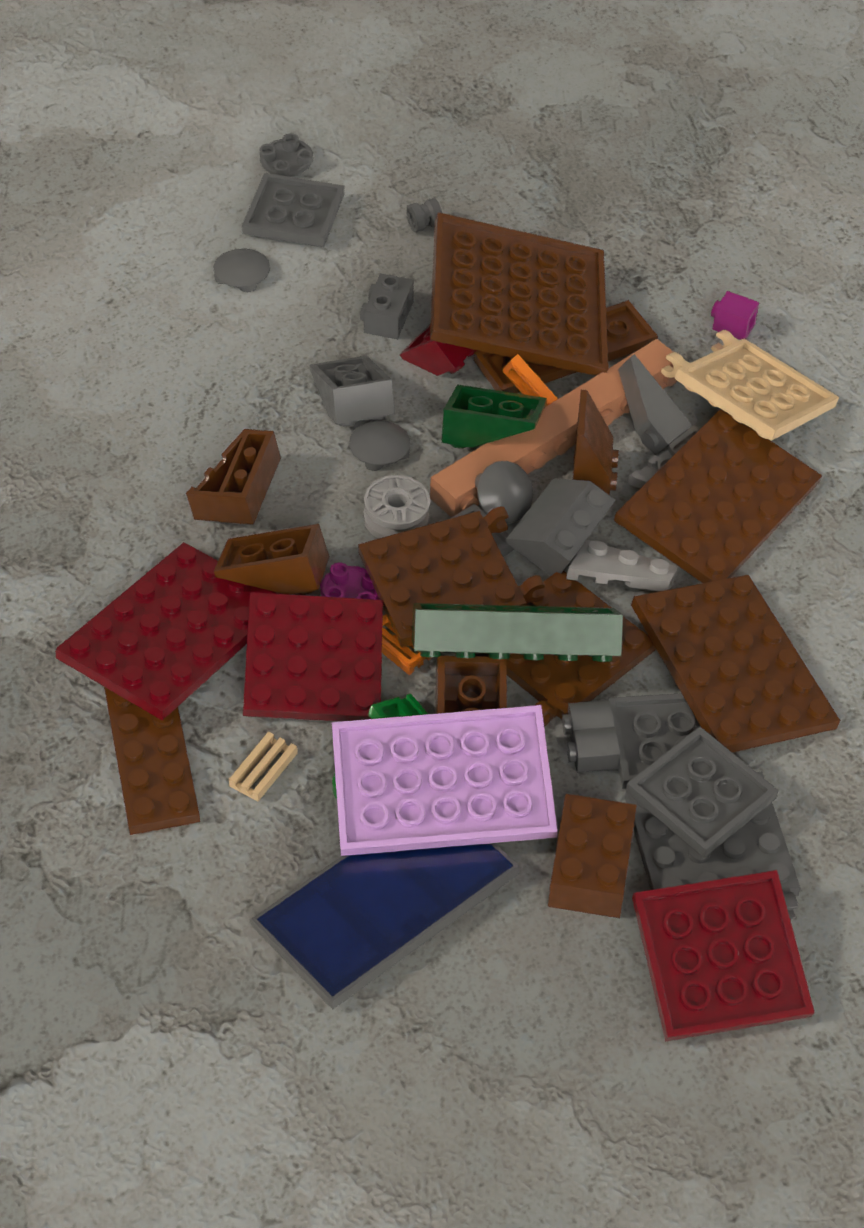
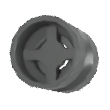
[406,198,442,232]

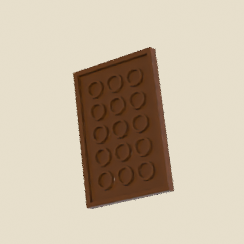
[613,409,822,583]
[631,574,840,753]

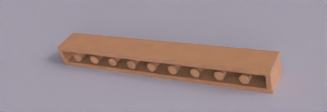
[430,339,677,517]

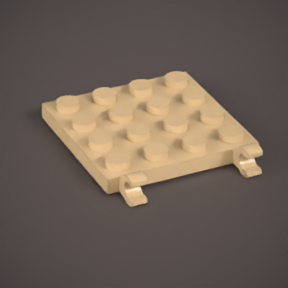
[661,330,839,441]

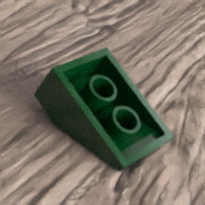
[441,384,547,449]

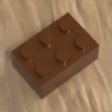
[548,794,637,919]

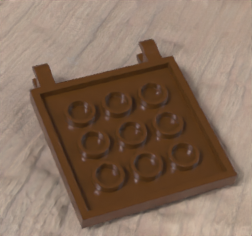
[358,506,545,648]
[475,570,656,727]

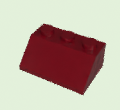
[399,323,479,376]

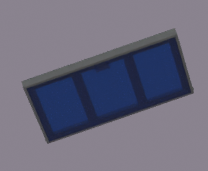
[250,843,519,1009]

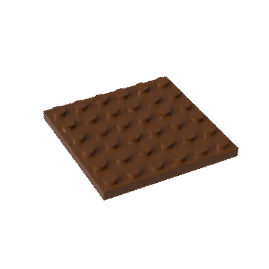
[430,212,608,376]

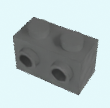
[360,273,414,340]

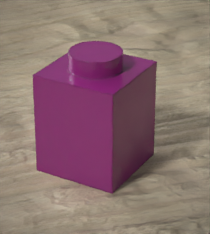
[711,291,760,340]

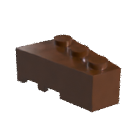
[186,429,281,525]

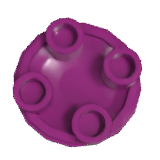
[320,562,380,600]

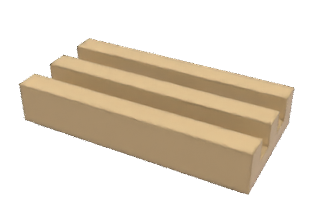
[229,731,298,802]

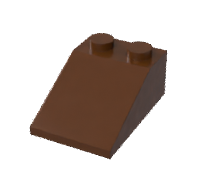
[573,389,619,495]
[214,524,330,595]
[435,655,507,714]

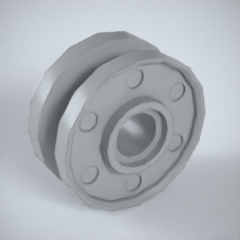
[363,475,431,539]

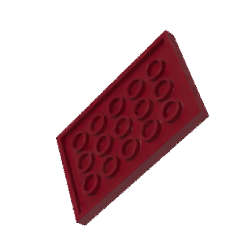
[55,542,278,721]

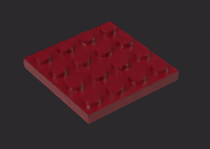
[243,592,383,722]
[632,870,815,1042]

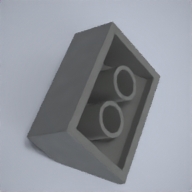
[504,478,615,576]

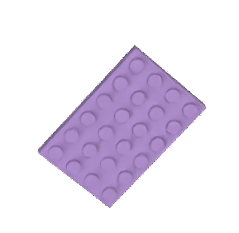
[332,705,558,856]

